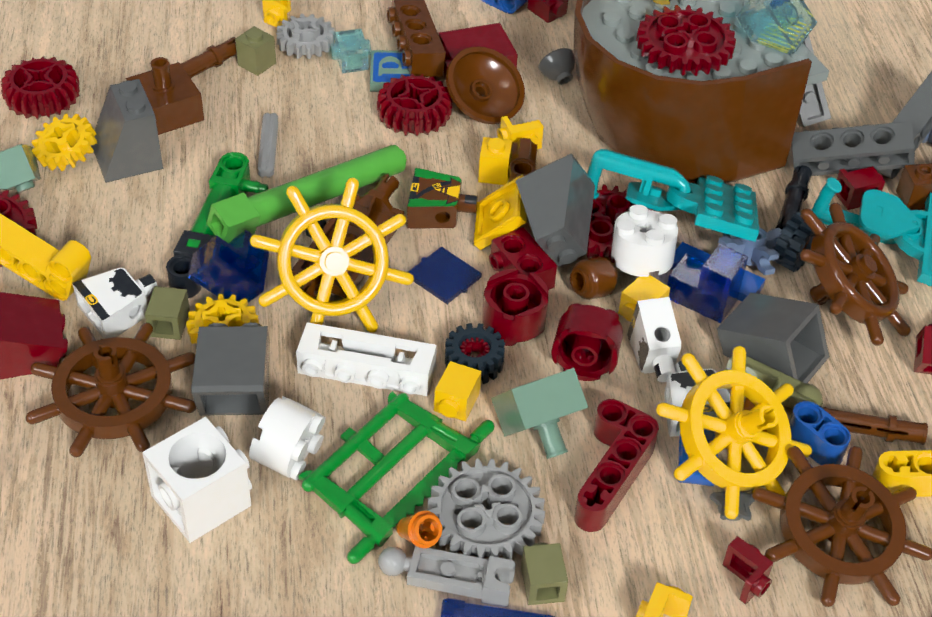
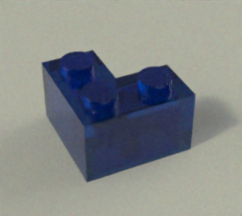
[188,230,270,303]
[667,244,748,323]

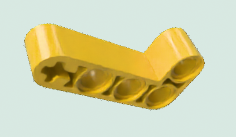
[0,213,91,301]
[872,450,932,497]

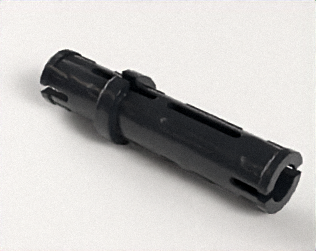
[776,165,813,230]

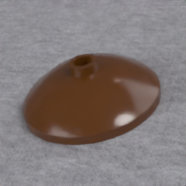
[446,47,525,124]

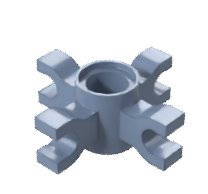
[715,227,782,276]

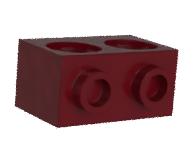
[489,227,557,290]

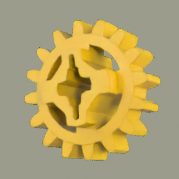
[31,114,97,171]
[186,294,259,344]

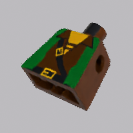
[407,168,478,229]

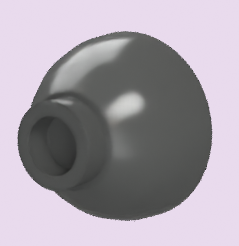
[538,48,575,85]

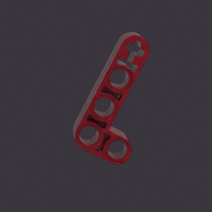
[574,399,659,532]

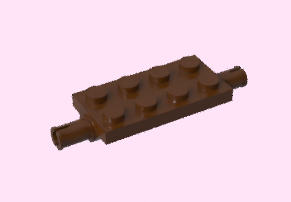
[292,174,404,298]

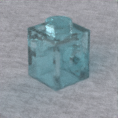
[331,29,371,74]

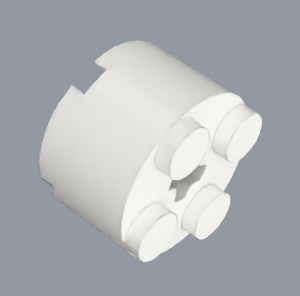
[611,205,678,277]
[249,396,326,480]

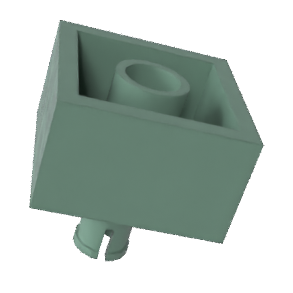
[491,368,588,459]

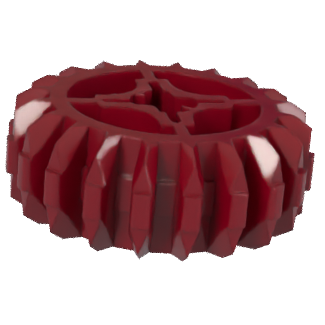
[1,56,80,120]
[377,73,453,136]

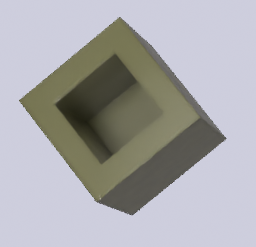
[235,26,276,76]
[145,286,190,340]
[521,543,568,605]

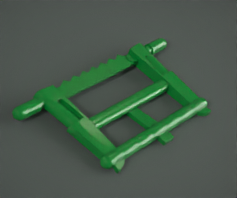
[298,391,495,564]

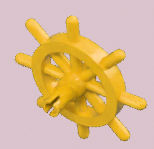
[250,177,414,333]
[656,346,812,519]

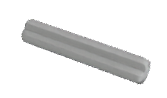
[258,113,279,178]

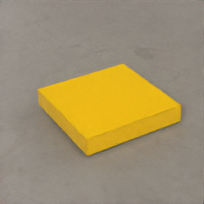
[473,175,527,250]

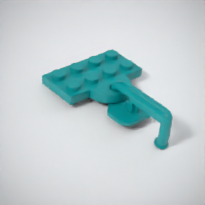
[587,149,759,242]
[812,177,932,286]

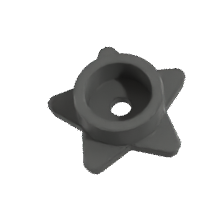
[710,491,755,521]

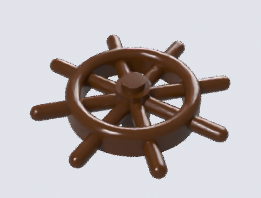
[800,203,911,346]
[25,323,196,457]
[752,446,932,607]

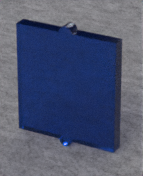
[408,247,482,304]

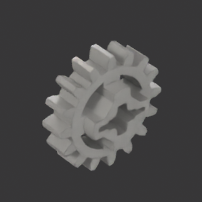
[276,14,335,59]

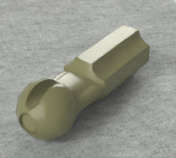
[725,355,823,410]

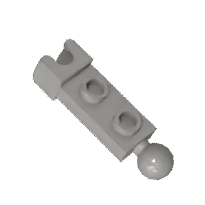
[378,546,516,607]

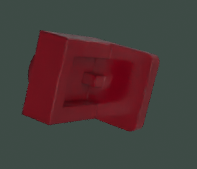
[722,536,773,604]

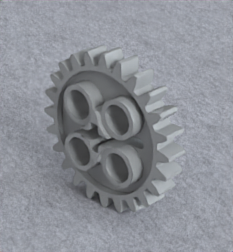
[427,458,545,560]

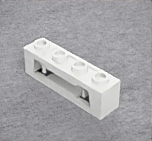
[296,322,437,396]

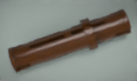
[181,37,237,78]
[823,407,928,445]

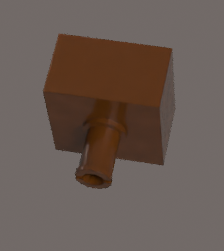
[126,57,204,135]

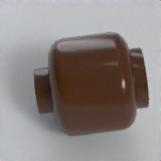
[570,257,618,300]

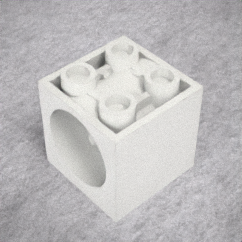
[142,416,252,543]

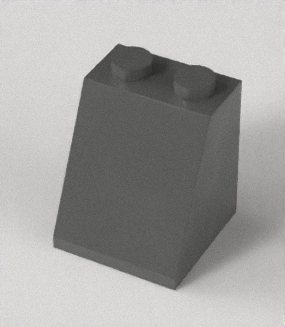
[91,79,163,183]
[516,153,595,266]
[717,293,830,383]
[191,323,270,416]

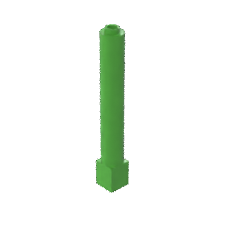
[207,145,407,246]

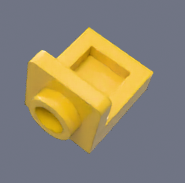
[262,0,291,27]
[497,116,544,153]
[636,582,693,617]

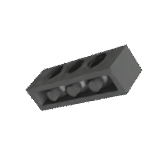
[792,121,915,176]

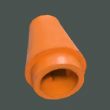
[397,511,442,548]

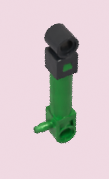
[166,152,269,298]

